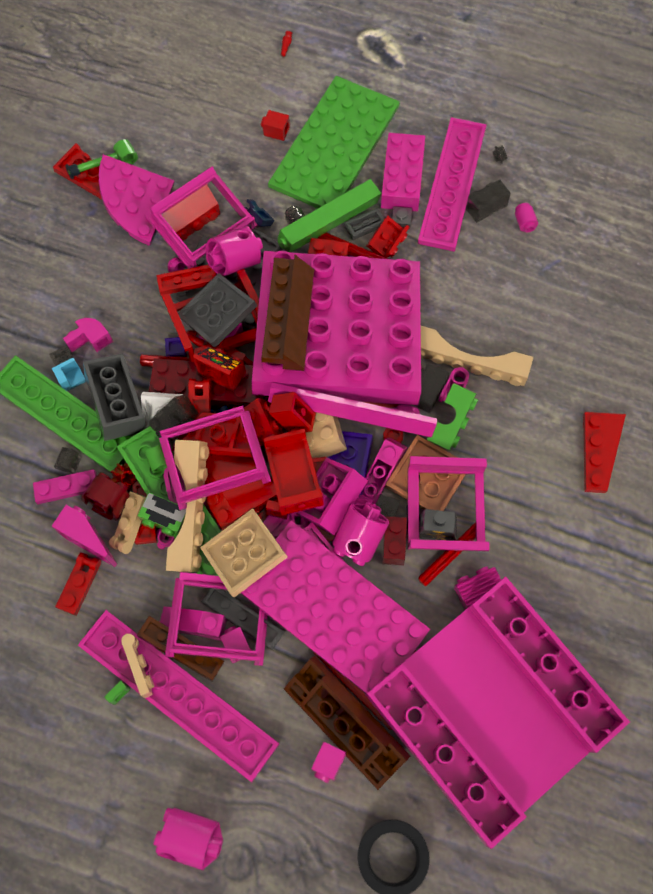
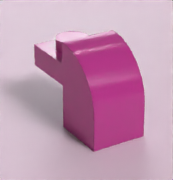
[63,318,113,352]

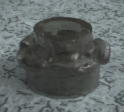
[492,145,507,164]

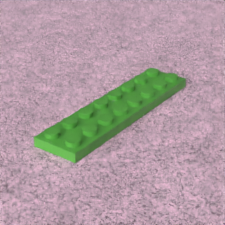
[0,355,132,474]
[116,425,221,576]

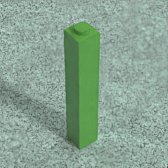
[277,179,382,253]

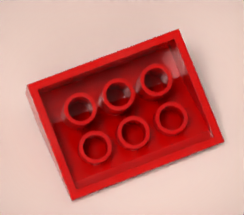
[204,454,277,530]

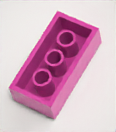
[381,133,425,211]

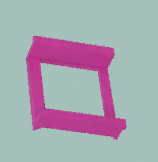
[148,166,257,269]
[159,406,271,510]
[407,456,489,551]
[165,572,268,666]

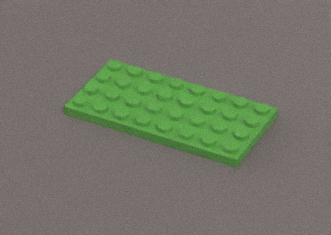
[268,76,400,209]

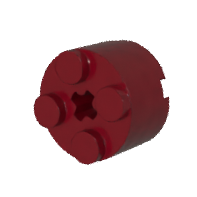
[81,472,130,521]

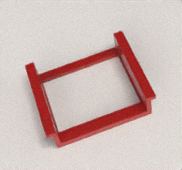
[162,269,259,362]

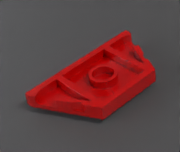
[173,412,253,457]

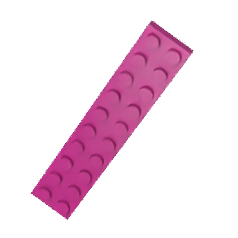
[78,610,280,782]

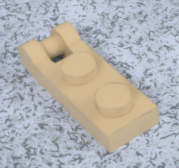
[109,492,146,554]
[121,633,154,698]

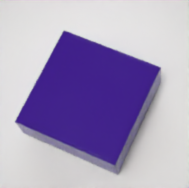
[165,337,186,357]

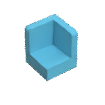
[52,358,86,391]

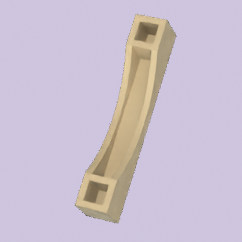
[421,326,533,386]
[166,440,209,573]

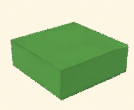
[104,681,131,705]

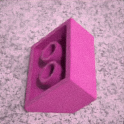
[295,457,368,535]

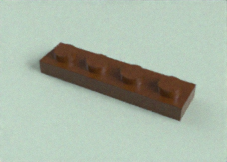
[137,616,224,682]

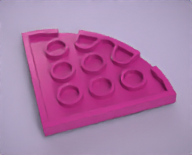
[99,154,174,246]

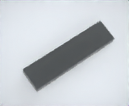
[201,588,285,651]

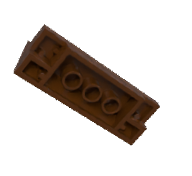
[261,255,314,371]
[284,655,411,790]

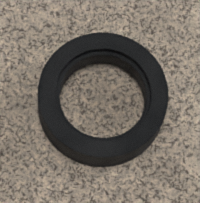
[358,820,430,894]

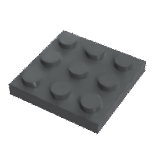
[178,273,257,348]

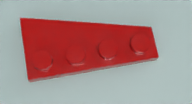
[583,412,626,493]

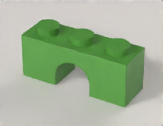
[427,383,478,450]

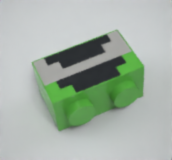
[138,492,186,537]

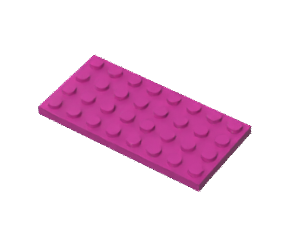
[241,520,430,693]

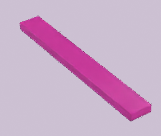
[268,382,437,437]

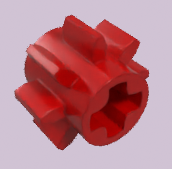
[111,463,137,488]

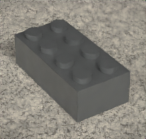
[83,353,145,441]

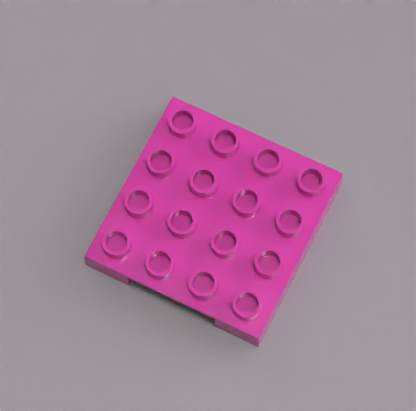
[252,251,421,405]
[365,577,630,849]

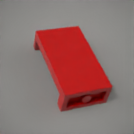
[263,429,324,515]

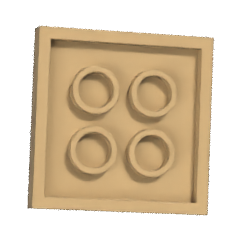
[200,508,288,597]

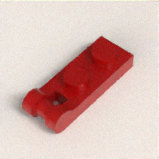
[188,379,211,422]
[55,552,101,616]

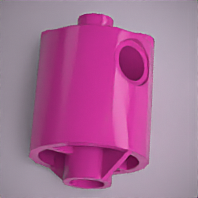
[206,226,263,277]
[332,502,390,566]
[154,808,223,871]

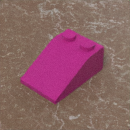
[52,505,117,567]

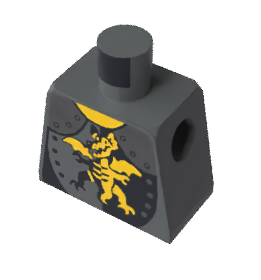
[419,509,457,541]

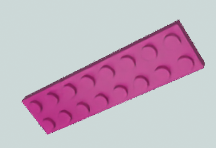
[418,117,487,252]

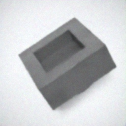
[392,207,412,228]

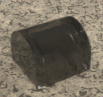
[54,447,82,474]

